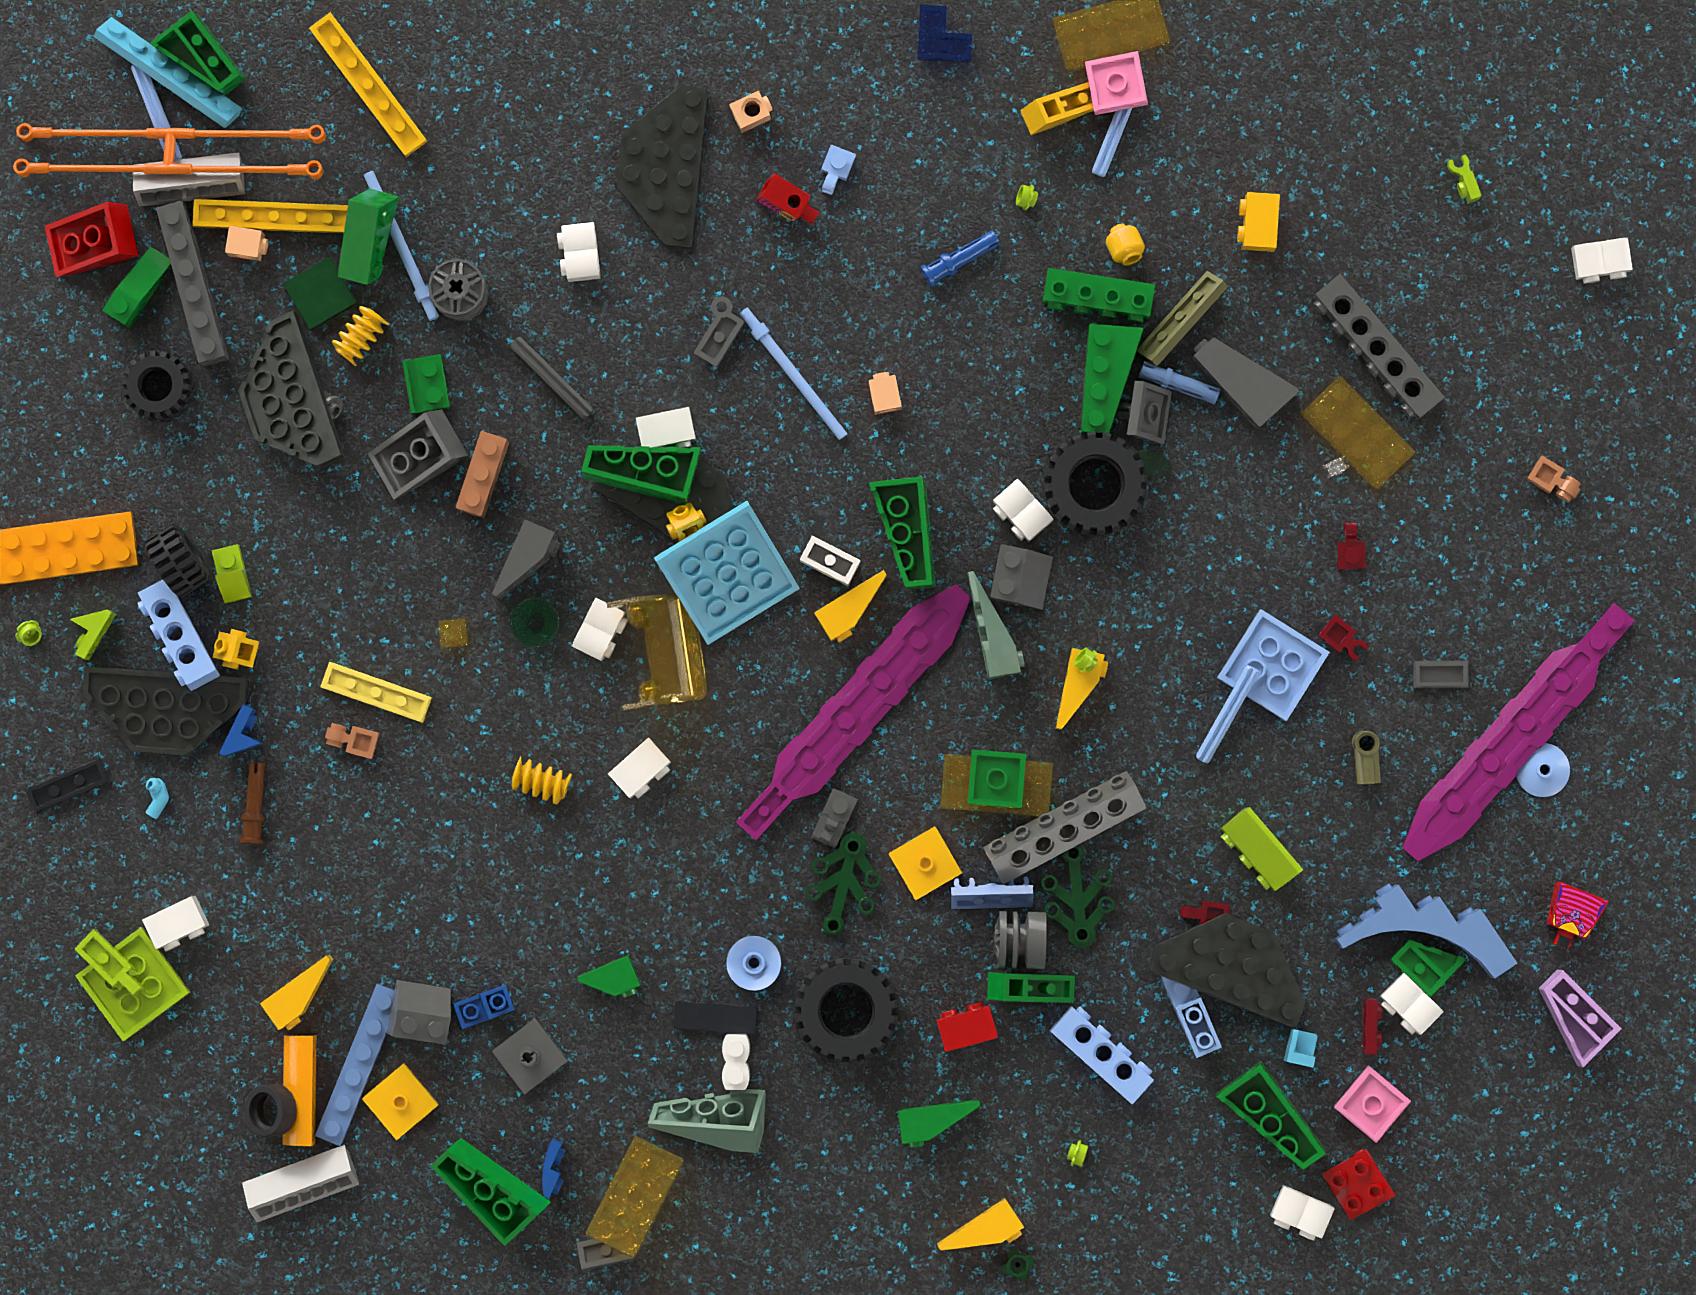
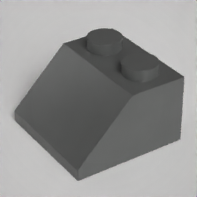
[989,544,1053,610]
[387,980,451,1045]

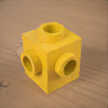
[666,502,707,542]
[212,629,259,670]

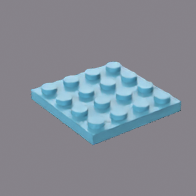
[654,501,800,645]

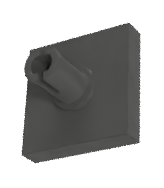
[1118,381,1172,444]
[492,1018,568,1094]

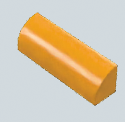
[283,1035,317,1146]

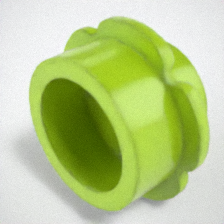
[1016,184,1038,210]
[15,620,42,646]
[1073,647,1098,673]
[1067,1140,1088,1167]

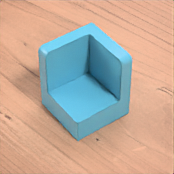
[1284,1029,1317,1068]

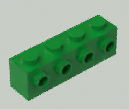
[1042,268,1155,323]

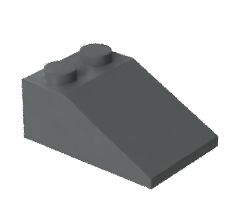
[368,410,468,500]
[492,520,560,600]

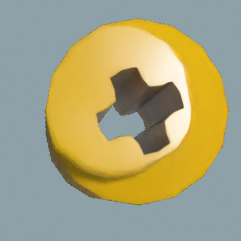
[332,306,390,366]
[512,757,572,805]

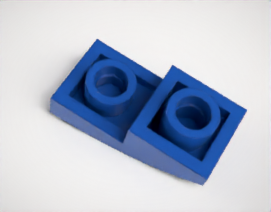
[452,985,514,1029]
[542,1138,565,1199]

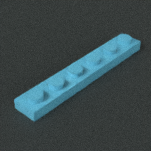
[94,17,242,128]

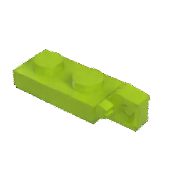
[75,929,143,995]

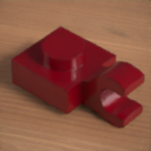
[1336,523,1366,570]
[1179,901,1230,925]

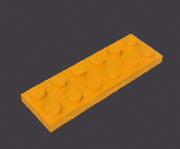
[0,512,139,585]

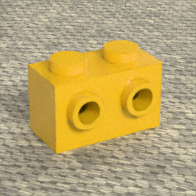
[1237,192,1280,252]

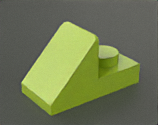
[212,544,252,603]
[70,610,116,660]

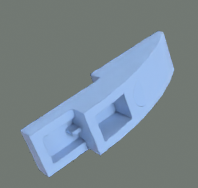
[1161,976,1222,1058]

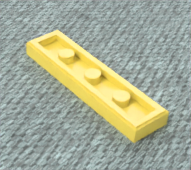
[321,662,432,723]

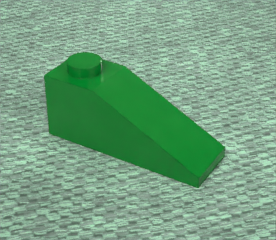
[102,247,172,329]
[987,972,1075,1003]
[898,1099,980,1148]

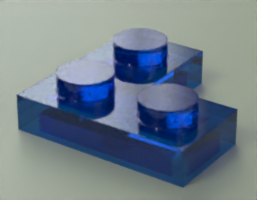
[917,5,972,63]

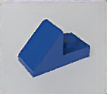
[219,704,264,756]

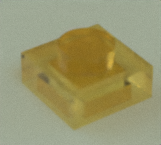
[438,618,469,648]

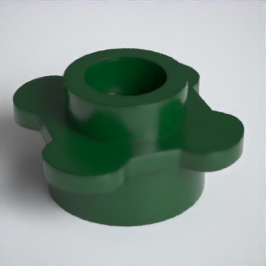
[1002,1249,1034,1281]

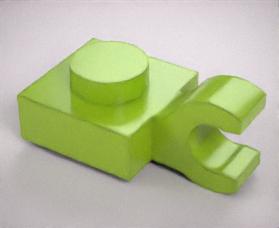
[1447,155,1482,204]

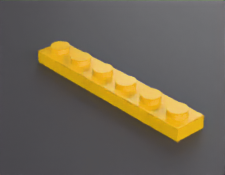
[309,12,428,157]
[193,199,348,234]

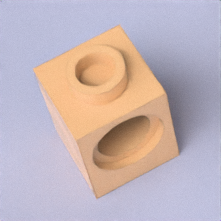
[729,91,773,133]
[225,226,268,261]
[869,372,902,415]

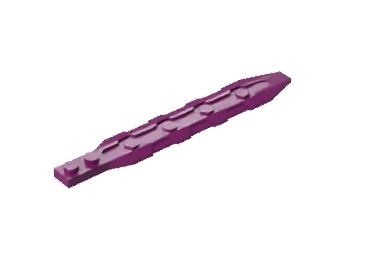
[736,584,971,840]
[1402,603,1635,862]

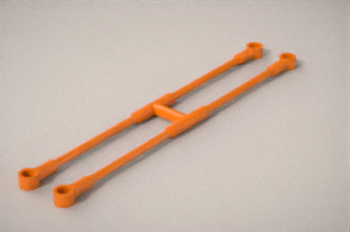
[13,123,326,179]

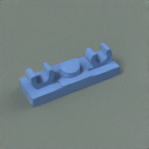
[951,877,1033,909]

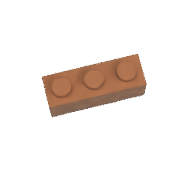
[456,431,509,519]

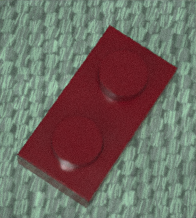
[1362,999,1382,1055]

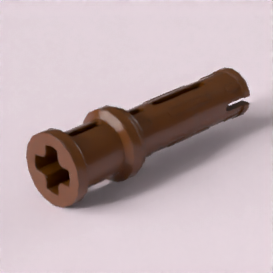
[239,762,266,845]

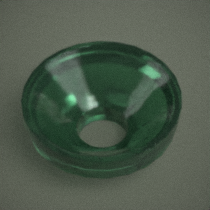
[510,598,560,647]

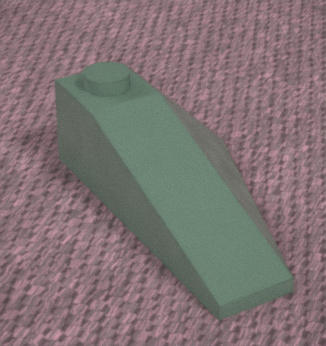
[967,571,1025,680]
[648,1089,766,1153]

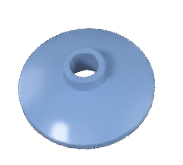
[1516,743,1570,797]
[727,936,781,990]

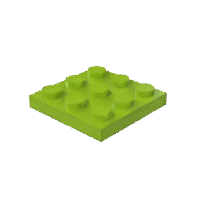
[75,927,191,1041]

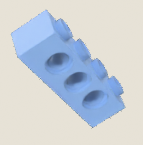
[138,580,220,691]
[1049,1006,1154,1104]

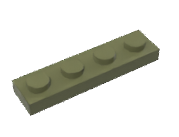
[1136,271,1228,367]

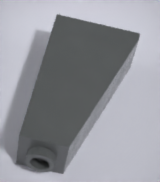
[1192,338,1299,430]

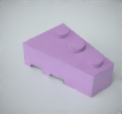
[1538,969,1621,1067]

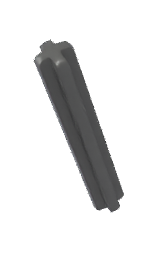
[510,337,593,420]

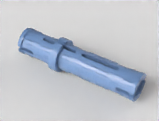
[1138,361,1220,405]

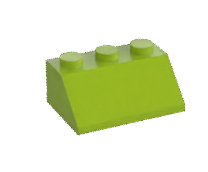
[1220,807,1303,891]

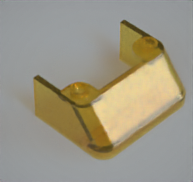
[607,594,707,710]

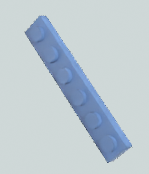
[315,984,395,1146]

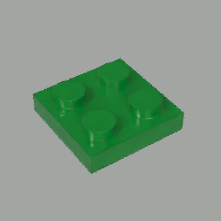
[967,749,1026,808]

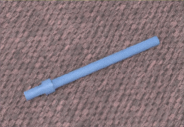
[364,171,439,321]
[740,307,847,440]

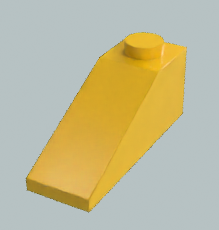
[1020,82,1094,135]
[814,570,886,642]
[1055,648,1108,730]
[260,955,333,1031]
[937,1198,1024,1250]

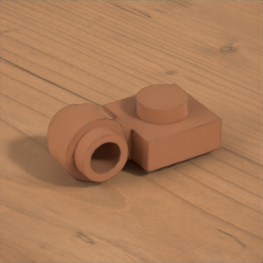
[1526,456,1581,503]
[325,723,380,759]

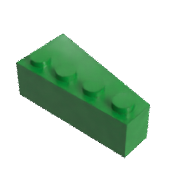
[1080,324,1143,435]
[581,445,701,505]
[869,477,936,589]
[1216,1061,1326,1170]
[430,1138,551,1246]

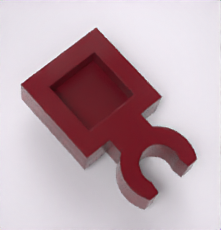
[1318,614,1368,661]

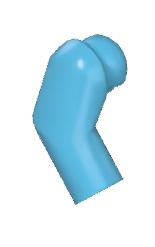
[145,778,169,819]

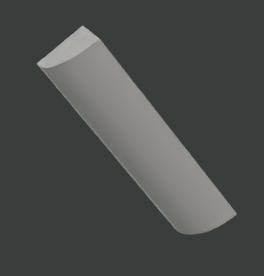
[133,152,245,207]
[242,1145,359,1222]

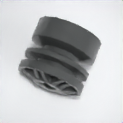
[428,259,489,321]
[994,911,1047,969]

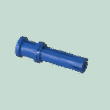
[920,230,1000,287]

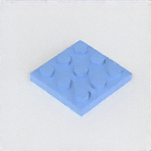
[1217,609,1330,721]

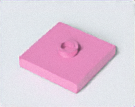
[1085,51,1148,115]
[1334,1066,1411,1143]

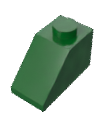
[577,955,641,998]

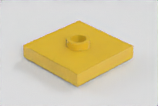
[888,827,962,900]
[362,1063,439,1140]

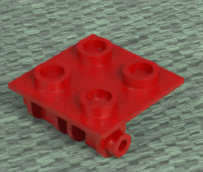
[1322,1149,1396,1220]

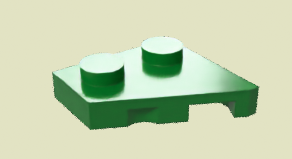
[1389,940,1465,998]

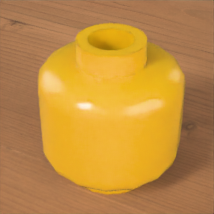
[1105,224,1145,266]

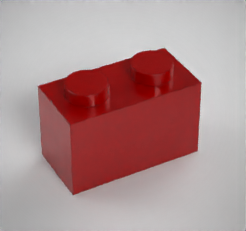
[936,1002,998,1052]

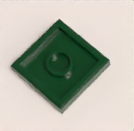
[283,256,358,331]

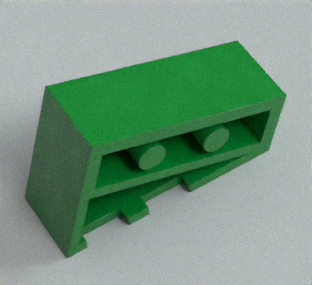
[149,10,246,95]
[338,189,399,285]

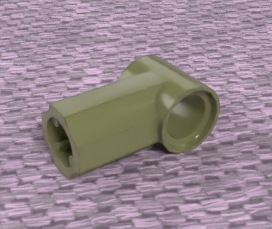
[1352,730,1381,784]

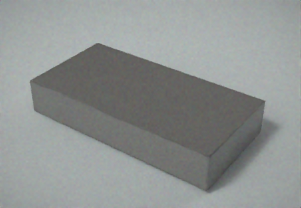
[1413,661,1469,688]

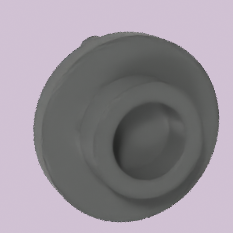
[323,391,343,419]

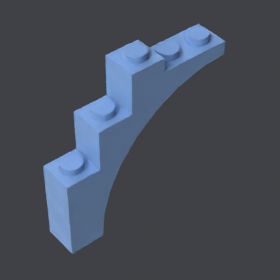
[1334,883,1517,978]

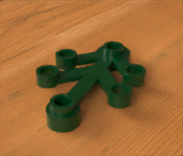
[805,833,881,936]
[1041,844,1114,948]

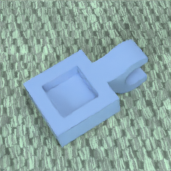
[821,145,856,195]

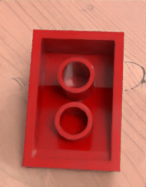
[45,202,139,278]

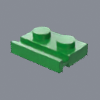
[402,354,451,415]

